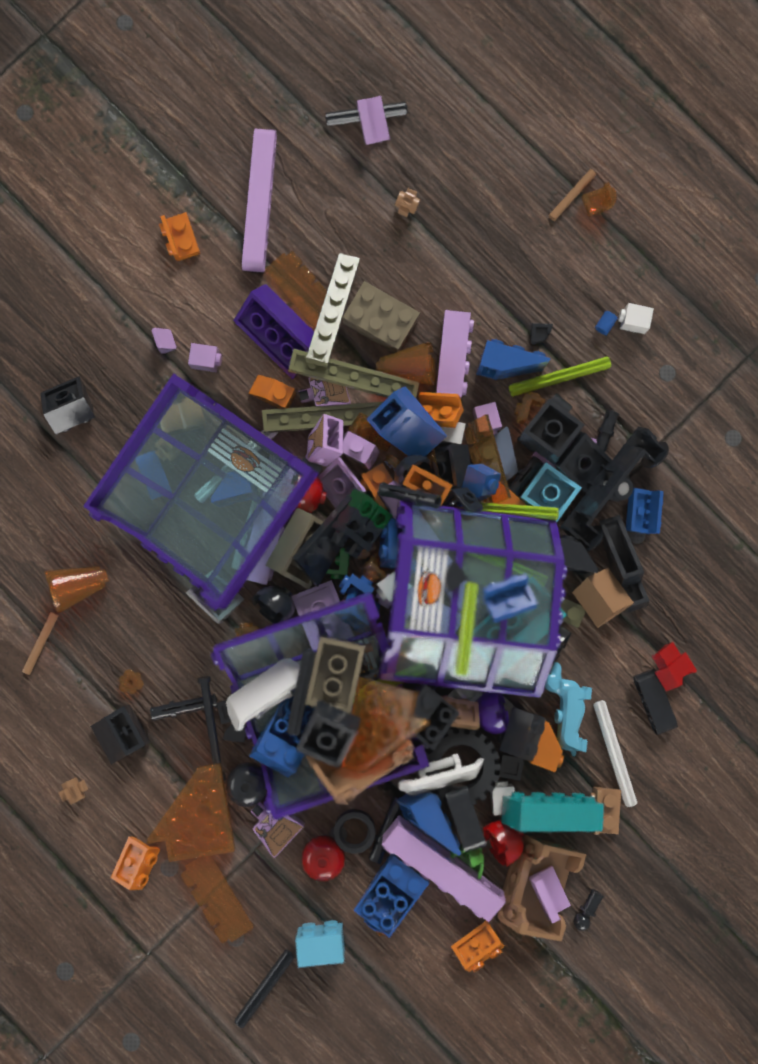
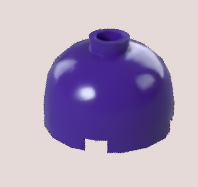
[477,692,509,734]

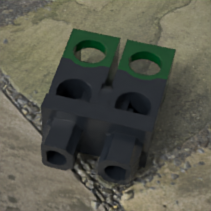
[330,489,393,559]

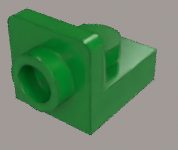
[326,548,350,580]

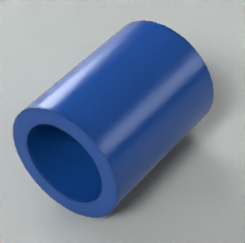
[595,311,618,335]

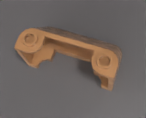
[306,705,413,804]
[497,835,586,941]

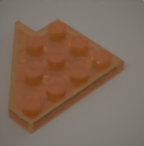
[341,677,429,773]
[146,763,236,862]

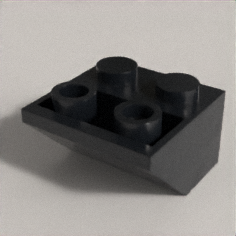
[392,684,460,750]
[90,704,150,765]

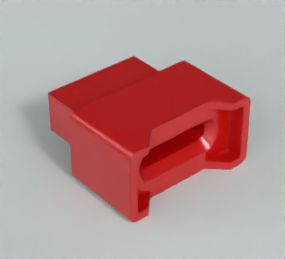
[652,642,697,691]

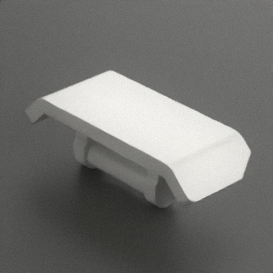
[226,658,300,731]
[399,754,484,795]

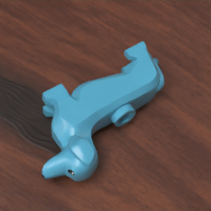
[545,662,592,756]

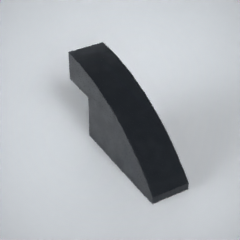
[599,515,649,613]

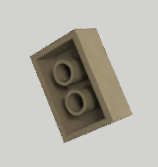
[343,281,420,355]
[265,508,323,589]
[306,635,366,714]

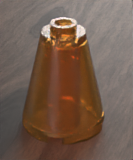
[376,342,436,385]
[44,566,109,613]

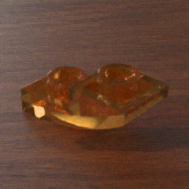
[348,413,392,452]

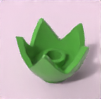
[450,843,484,880]

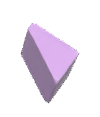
[152,328,176,354]

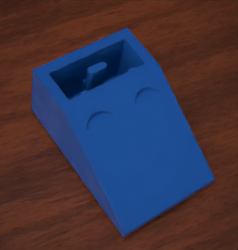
[476,339,550,380]
[367,386,447,456]
[249,696,314,778]
[396,791,461,856]
[354,854,430,938]

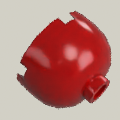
[293,475,327,513]
[482,820,524,866]
[301,835,345,882]

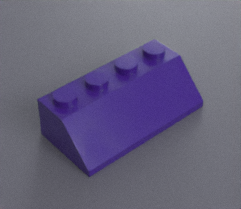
[233,284,314,379]

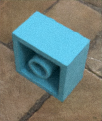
[519,462,582,522]
[296,920,345,967]

